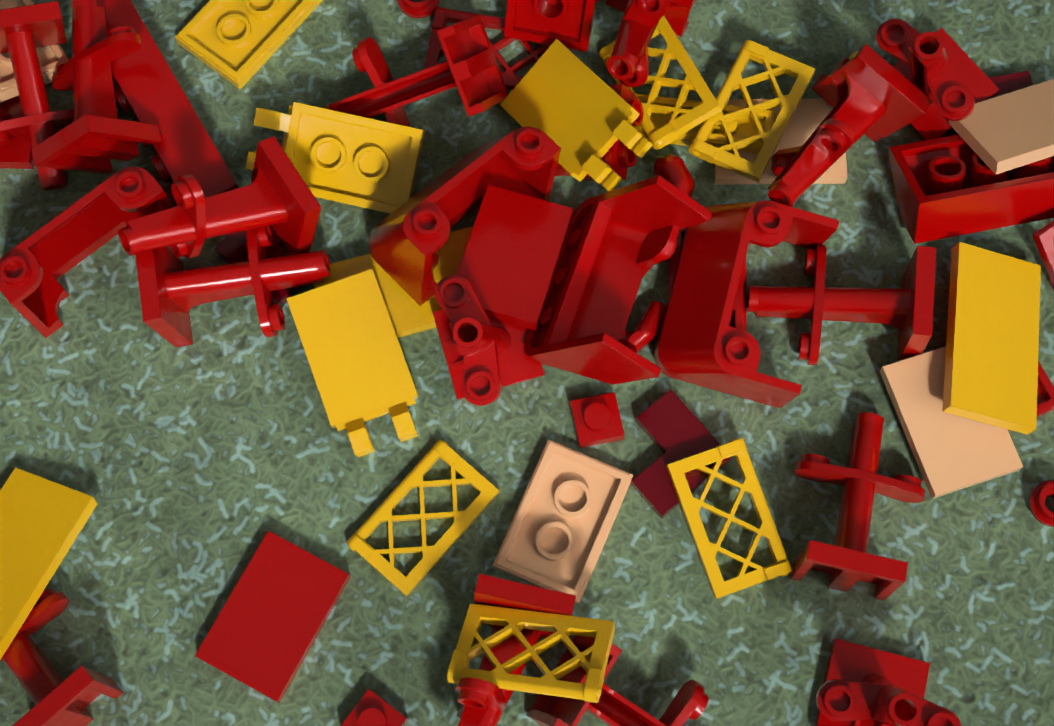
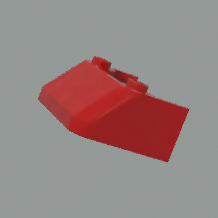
[524,175,712,384]
[654,200,839,408]

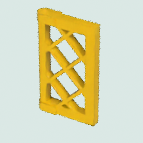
[599,15,722,150]
[688,40,815,183]
[666,438,793,599]
[346,439,500,597]
[447,604,615,703]

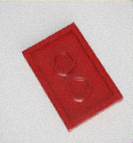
[457,184,573,331]
[195,531,351,703]

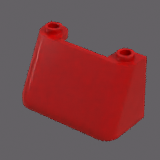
[369,126,561,306]
[0,166,174,338]

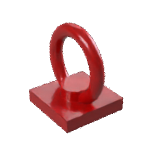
[504,0,600,52]

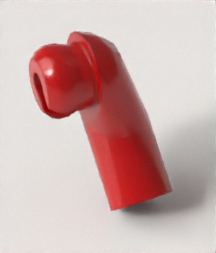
[654,154,695,198]
[622,301,666,353]

